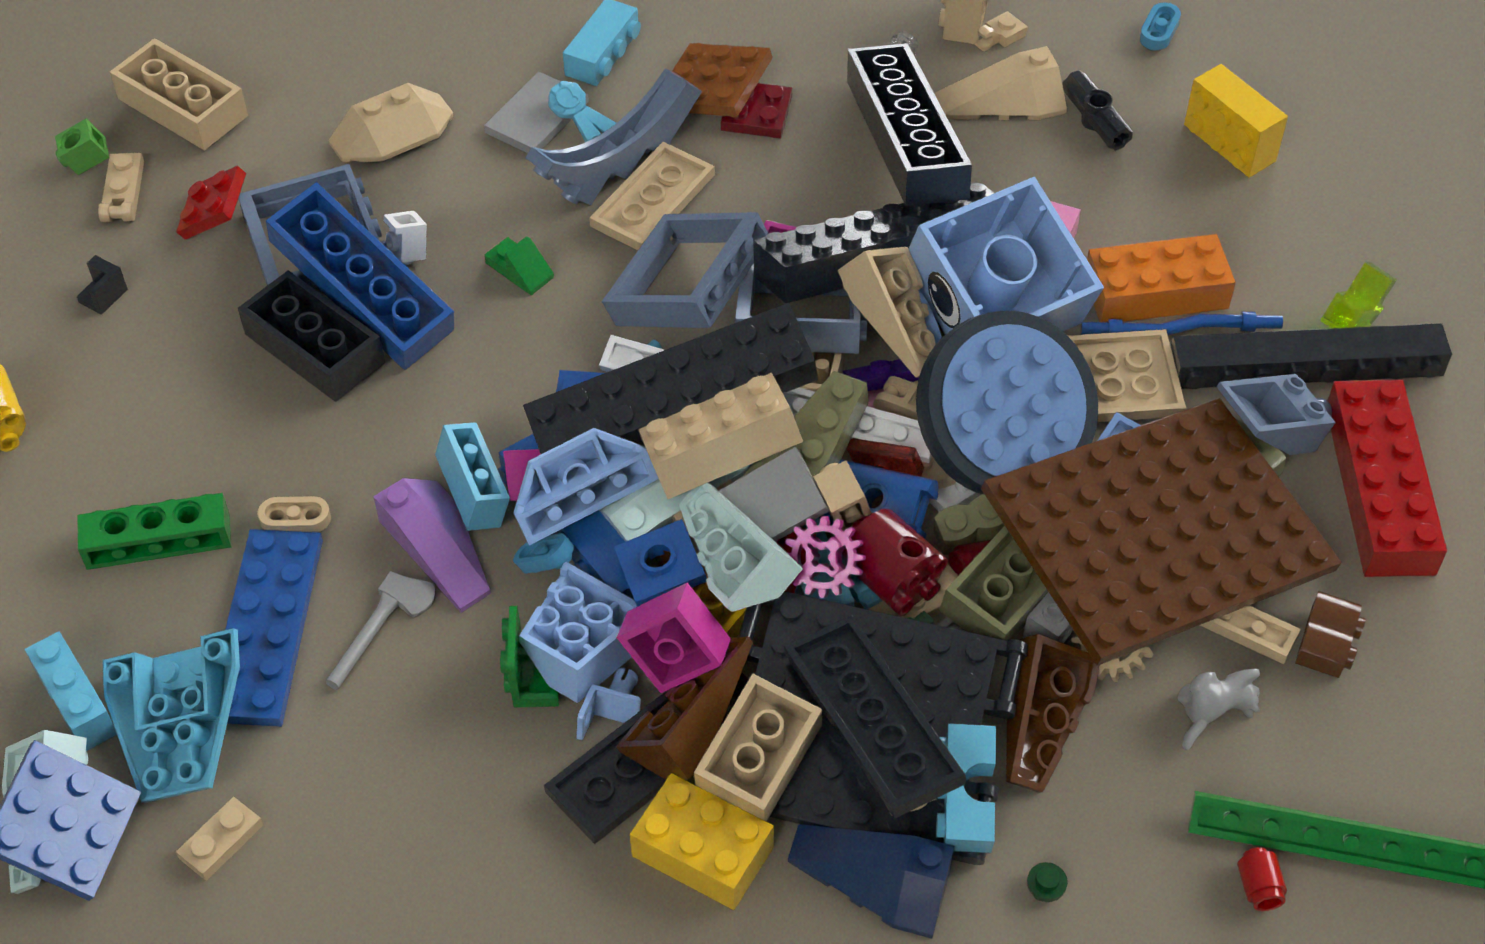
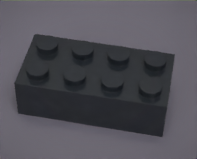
[238,270,385,402]

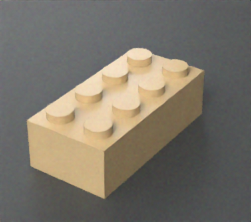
[110,38,249,151]
[638,373,803,499]

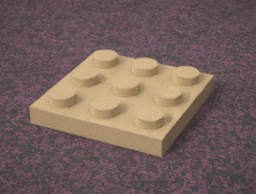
[1068,329,1186,422]

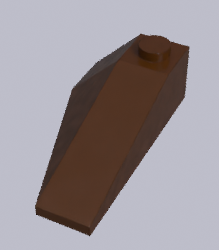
[1006,634,1100,793]
[616,636,753,780]

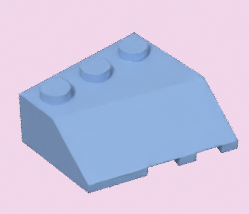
[519,562,637,703]

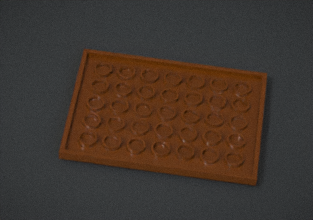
[981,398,1342,666]

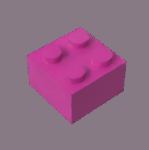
[616,582,731,693]

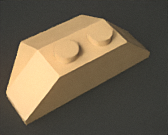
[329,83,454,163]

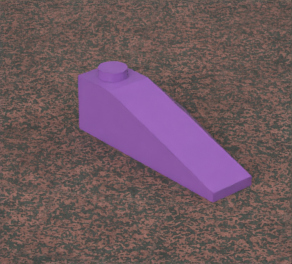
[373,478,491,613]

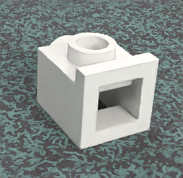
[383,211,427,265]

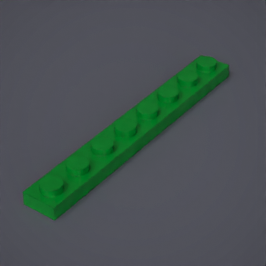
[1188,791,1485,889]

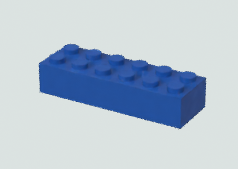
[266,182,454,370]

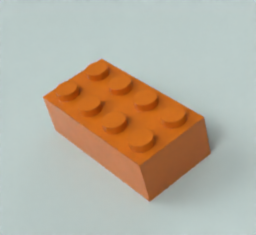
[1087,234,1236,322]

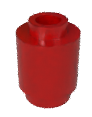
[1237,847,1287,911]

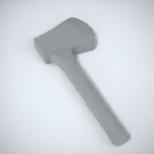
[326,571,435,689]

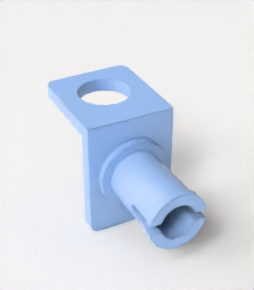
[577,668,641,740]

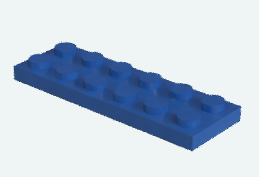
[225,529,323,727]

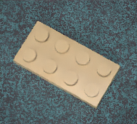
[589,142,715,250]

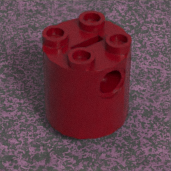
[842,509,948,616]

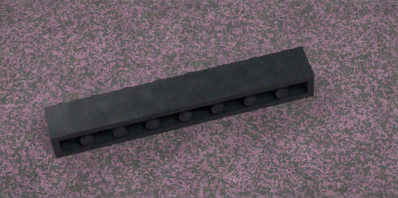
[1171,323,1452,389]

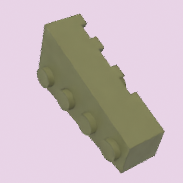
[742,371,869,477]

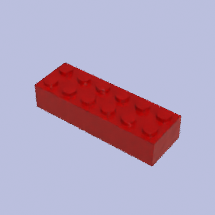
[1327,380,1447,577]

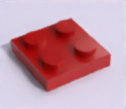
[176,165,246,240]

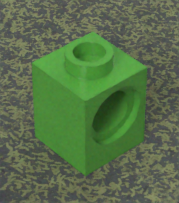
[55,118,110,175]

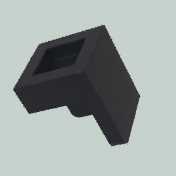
[77,255,128,315]

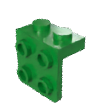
[500,606,559,708]

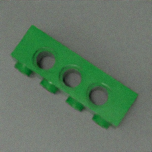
[77,493,232,570]

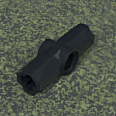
[1062,70,1133,151]

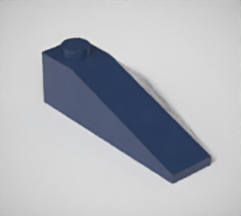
[788,824,954,939]

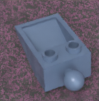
[1217,374,1336,455]

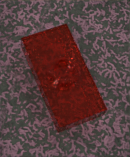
[847,438,925,477]

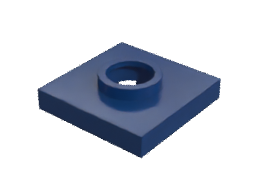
[614,519,707,607]

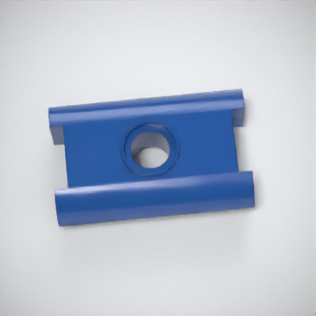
[819,460,939,539]

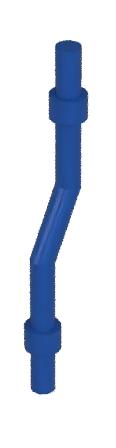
[1081,311,1283,336]

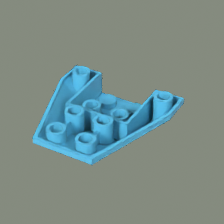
[103,628,240,803]

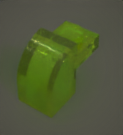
[1320,262,1397,328]

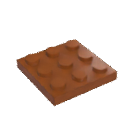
[672,43,773,117]

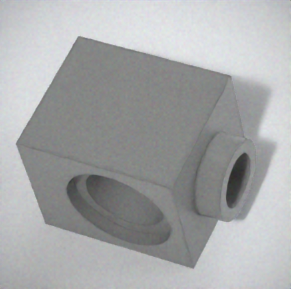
[1023,592,1074,644]

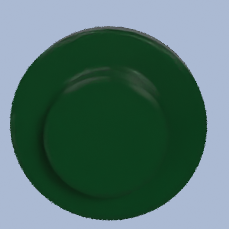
[1027,862,1068,902]

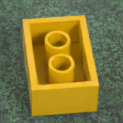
[1184,64,1288,178]
[630,773,774,910]

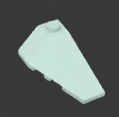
[679,482,803,612]

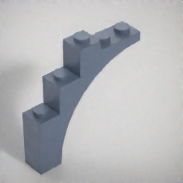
[525,68,702,205]

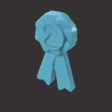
[548,81,616,142]

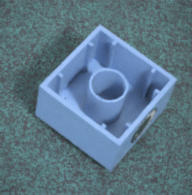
[909,176,1104,335]

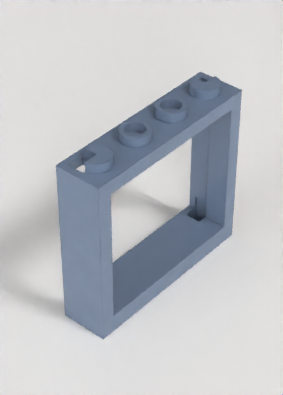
[238,164,387,293]
[602,212,769,328]
[735,263,867,354]

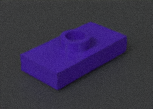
[843,359,919,391]

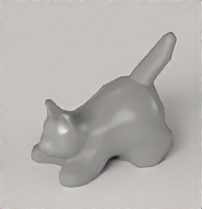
[1178,669,1260,750]

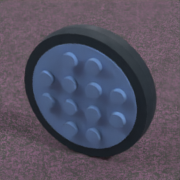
[916,311,1098,495]

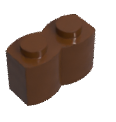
[1295,591,1366,678]

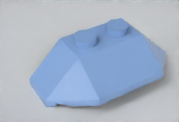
[513,428,659,545]

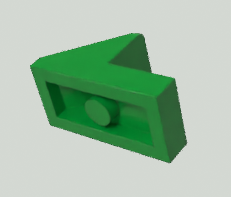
[484,236,554,295]

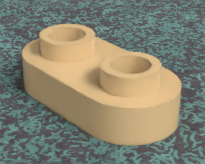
[257,496,331,532]

